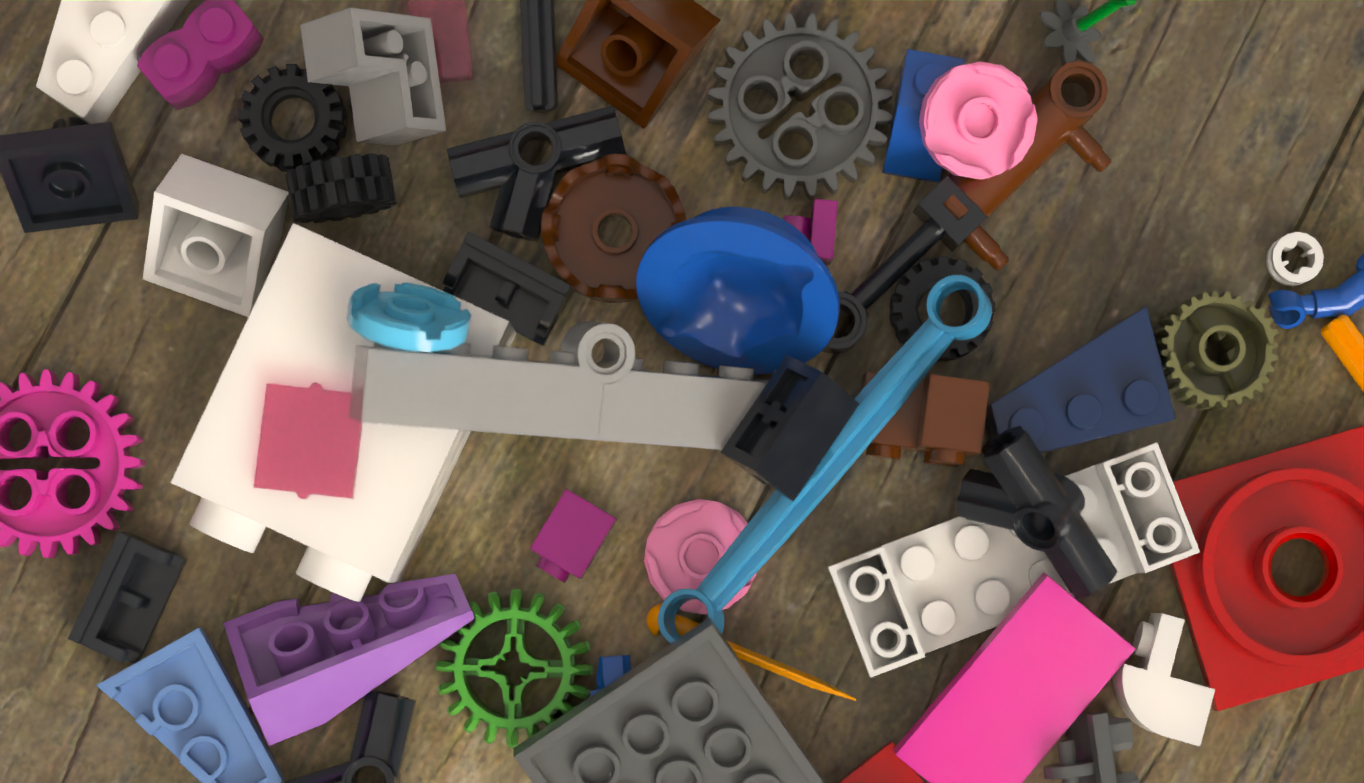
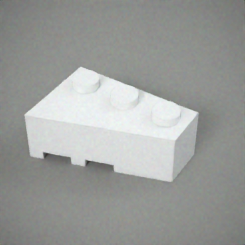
[36,0,190,124]

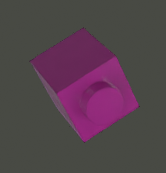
[530,489,617,583]

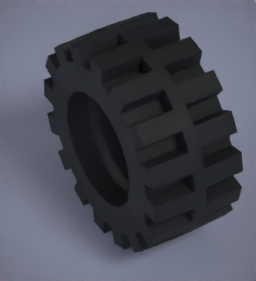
[889,256,996,362]

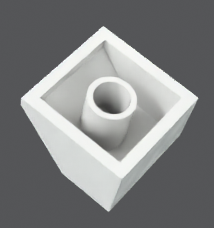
[143,154,289,317]

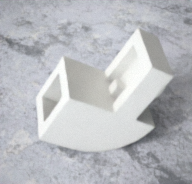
[1112,613,1215,746]

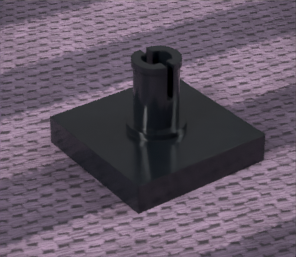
[0,117,139,233]

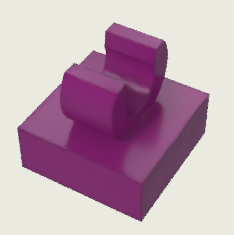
[783,199,838,265]

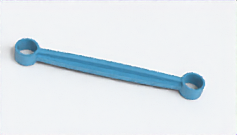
[658,275,992,643]

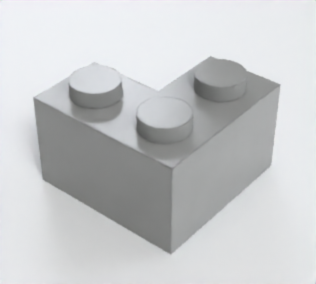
[300,7,446,146]

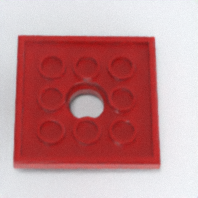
[1169,425,1364,712]

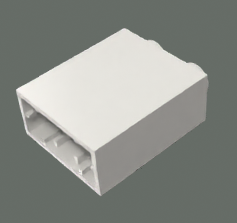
[171,223,516,602]

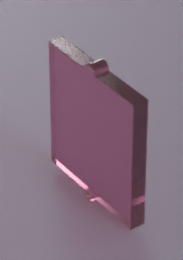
[253,383,363,500]

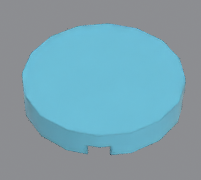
[347,283,471,352]

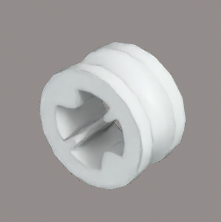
[1266,232,1324,286]

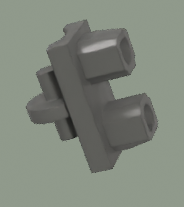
[1043,712,1140,783]

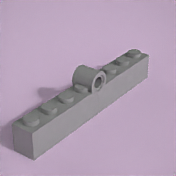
[349,321,776,450]

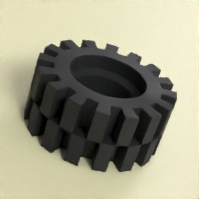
[238,64,348,172]
[285,153,397,223]

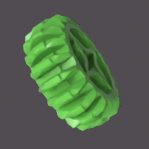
[435,589,593,747]

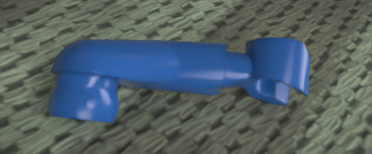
[1268,254,1364,329]

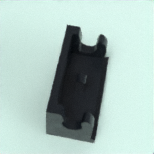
[442,231,573,347]
[721,355,859,502]
[68,532,188,664]

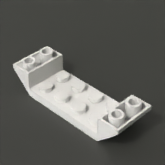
[828,442,1200,678]

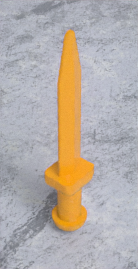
[646,603,857,701]

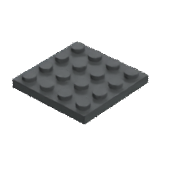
[513,618,827,783]

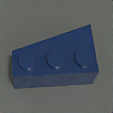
[985,306,1176,453]

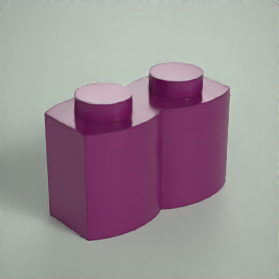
[137,0,264,110]

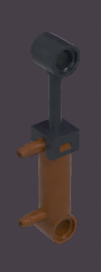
[822,61,1111,354]

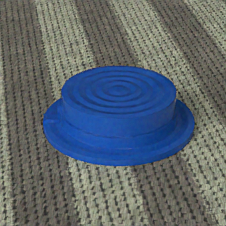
[636,207,840,374]

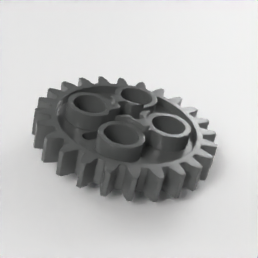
[708,13,893,200]

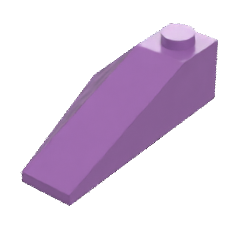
[224,574,474,746]

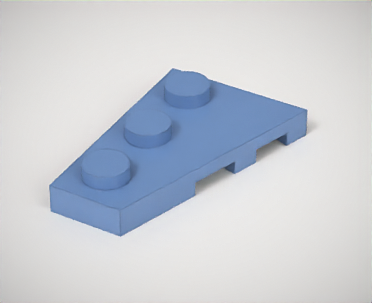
[96,627,286,783]

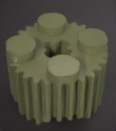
[1154,291,1279,411]

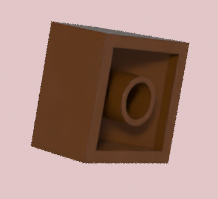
[556,0,720,129]

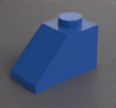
[882,49,965,183]

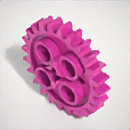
[0,369,146,558]

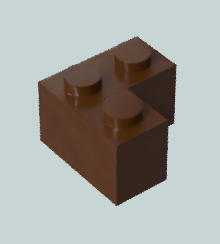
[860,371,990,467]

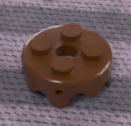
[541,154,686,303]

